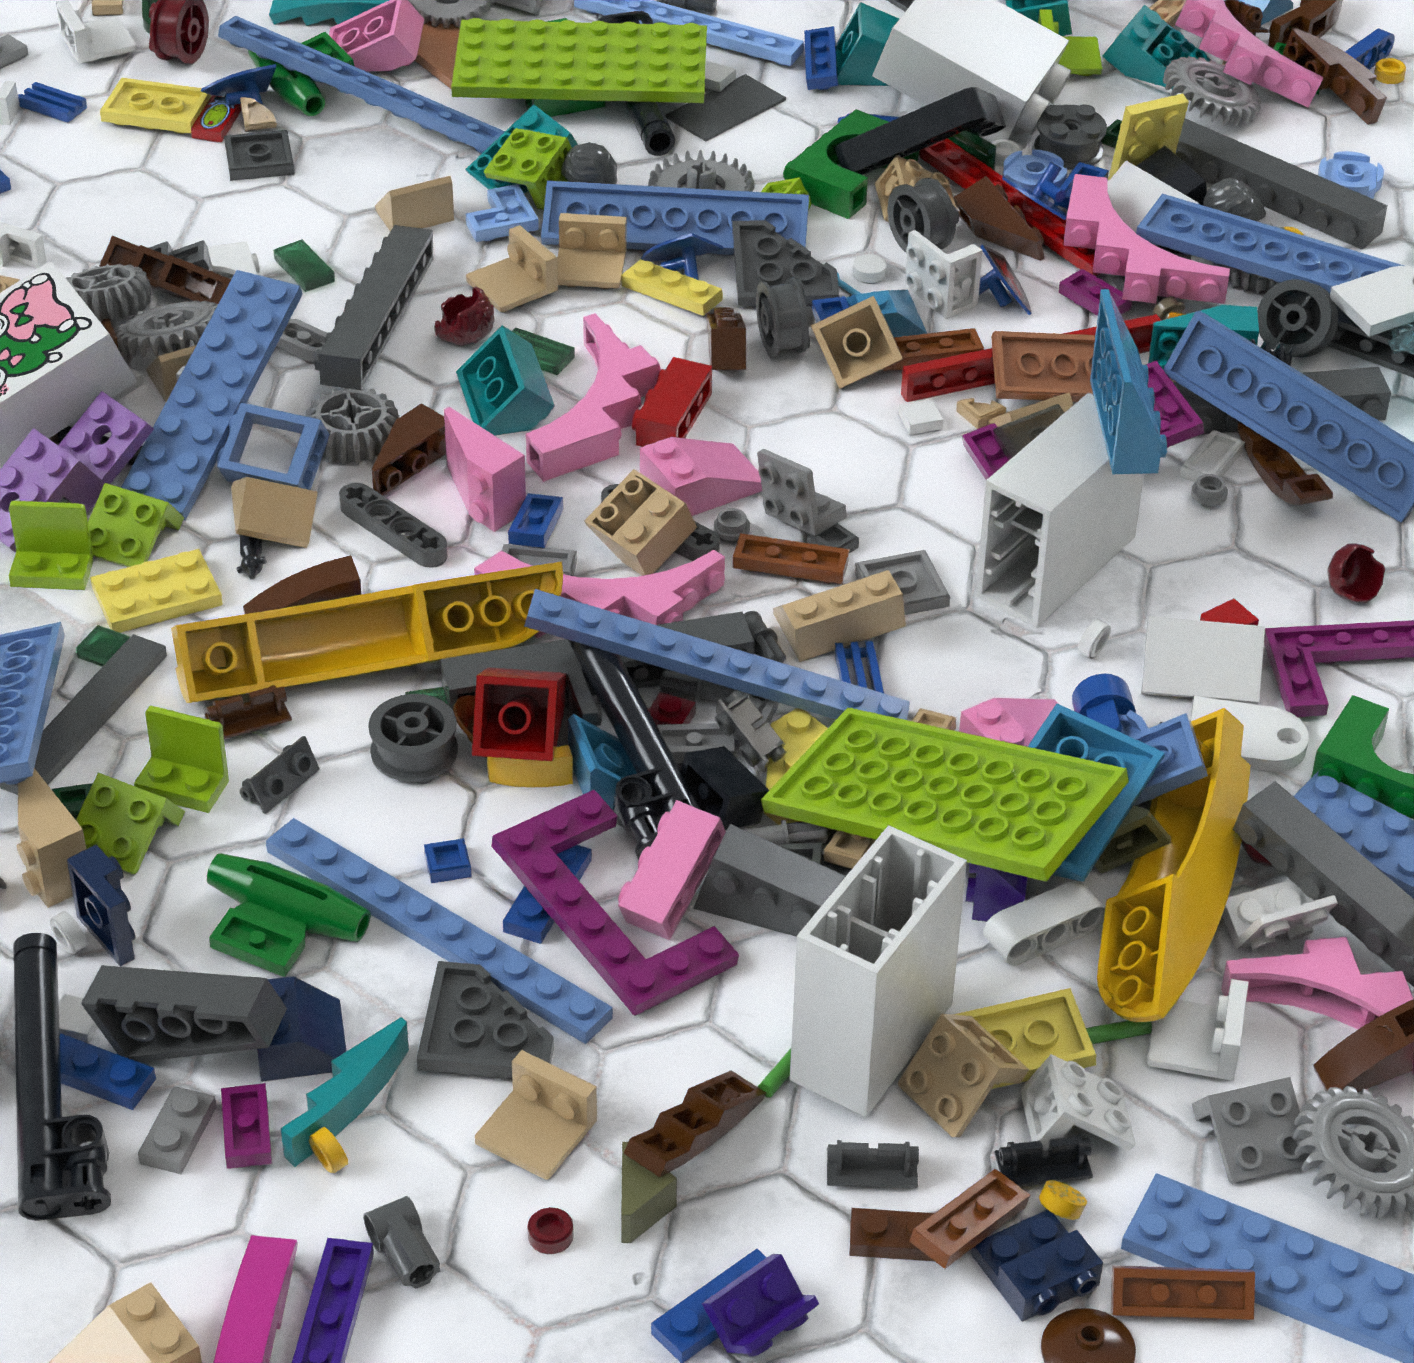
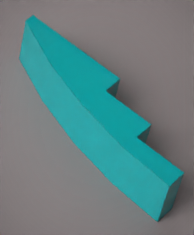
[269,0,389,26]
[281,1017,409,1167]

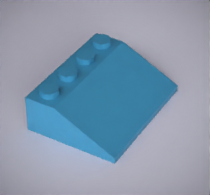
[1090,289,1167,475]
[1028,703,1165,882]

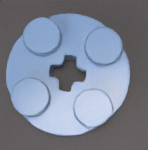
[1003,149,1067,199]
[1318,151,1384,199]

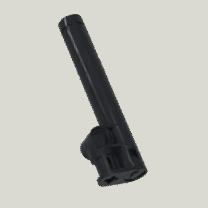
[597,11,675,156]
[567,639,701,859]
[13,933,111,1221]

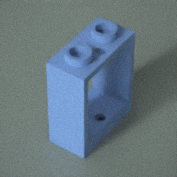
[217,402,330,490]

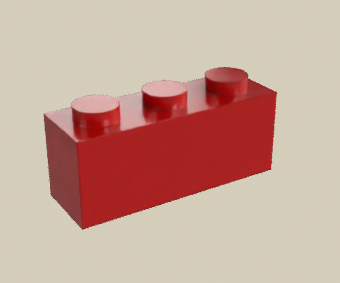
[632,357,713,447]

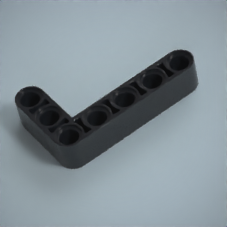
[834,87,1006,175]

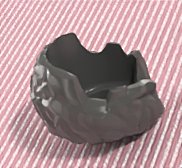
[561,142,618,184]
[1203,177,1266,221]

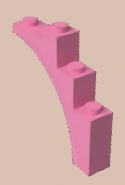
[1175,0,1323,108]
[1063,174,1230,304]
[526,313,661,482]
[474,550,725,638]
[1221,937,1414,1074]

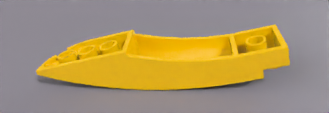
[171,561,563,703]
[1097,707,1251,1022]

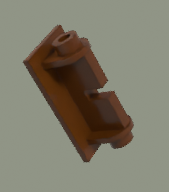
[1224,0,1269,36]
[205,685,292,739]

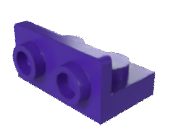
[702,1254,819,1357]

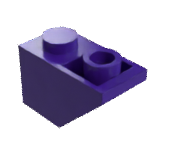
[965,863,1027,922]

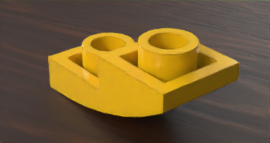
[487,745,573,787]

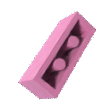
[618,800,726,940]

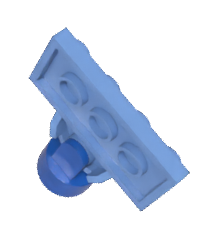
[1072,673,1208,806]

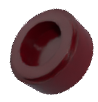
[527,1207,574,1254]

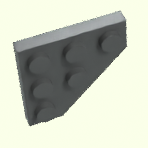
[732,220,839,306]
[417,961,554,1078]

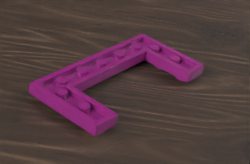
[962,361,1204,480]
[1264,620,1414,717]
[491,790,739,1016]

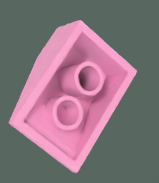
[329,0,425,72]
[444,407,526,532]
[640,437,762,516]
[959,698,1059,747]

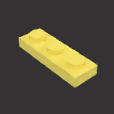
[621,259,723,316]

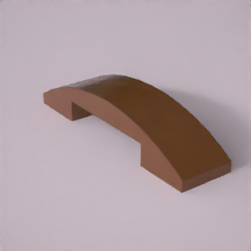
[1237,423,1333,505]

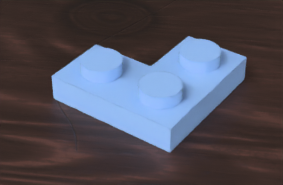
[466,184,539,242]

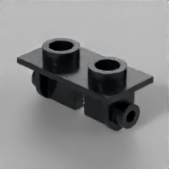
[994,1134,1093,1187]

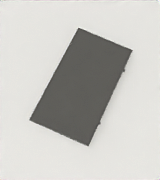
[665,74,786,142]

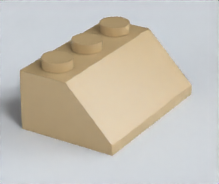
[773,570,906,662]

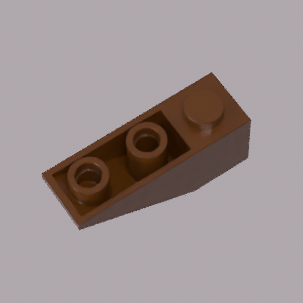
[954,176,1045,261]
[706,307,746,370]
[371,403,446,496]

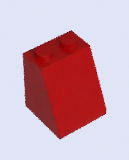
[472,667,566,761]

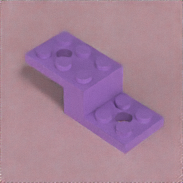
[0,391,154,553]

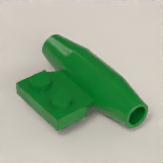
[248,32,355,116]
[207,853,371,977]

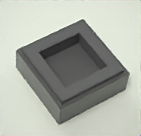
[807,523,859,553]

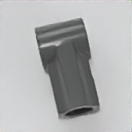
[363,1196,440,1289]

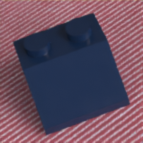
[257,976,347,1082]

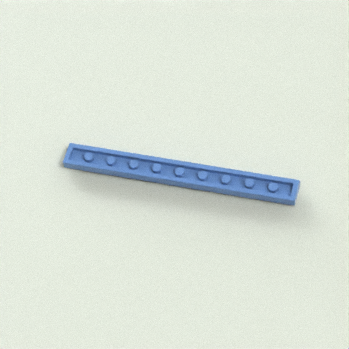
[218,16,505,153]
[524,589,910,720]
[266,818,613,1044]

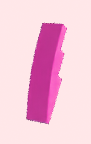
[213,1235,298,1363]

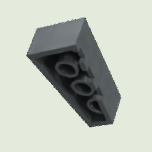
[693,824,846,937]
[81,965,287,1062]

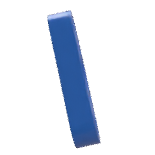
[1345,28,1395,70]

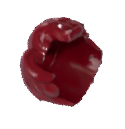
[434,287,495,346]

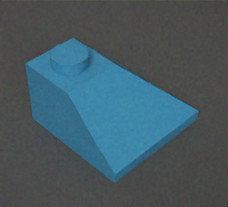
[846,290,927,337]

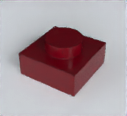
[649,692,696,725]

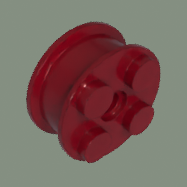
[149,0,209,64]

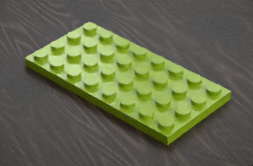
[451,18,707,103]
[761,707,1129,882]

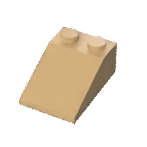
[17,768,86,908]
[49,1282,202,1363]

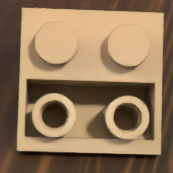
[584,469,697,576]

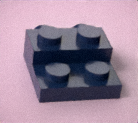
[67,845,136,967]
[971,1210,1103,1322]

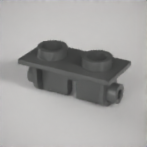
[715,690,787,774]
[239,736,320,814]
[827,1140,919,1188]

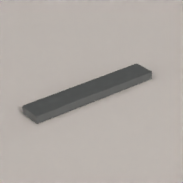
[0,634,167,795]

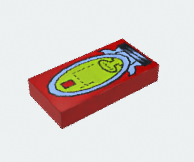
[191,95,242,142]

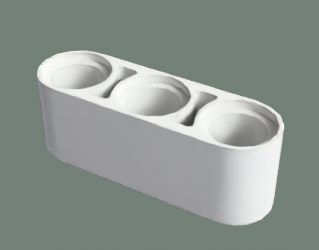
[983,880,1105,966]

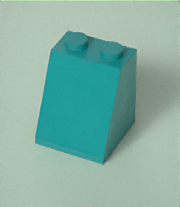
[836,2,900,86]

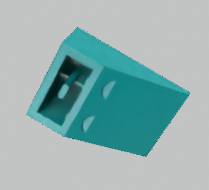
[1102,5,1211,89]
[465,104,578,193]
[1148,305,1259,369]

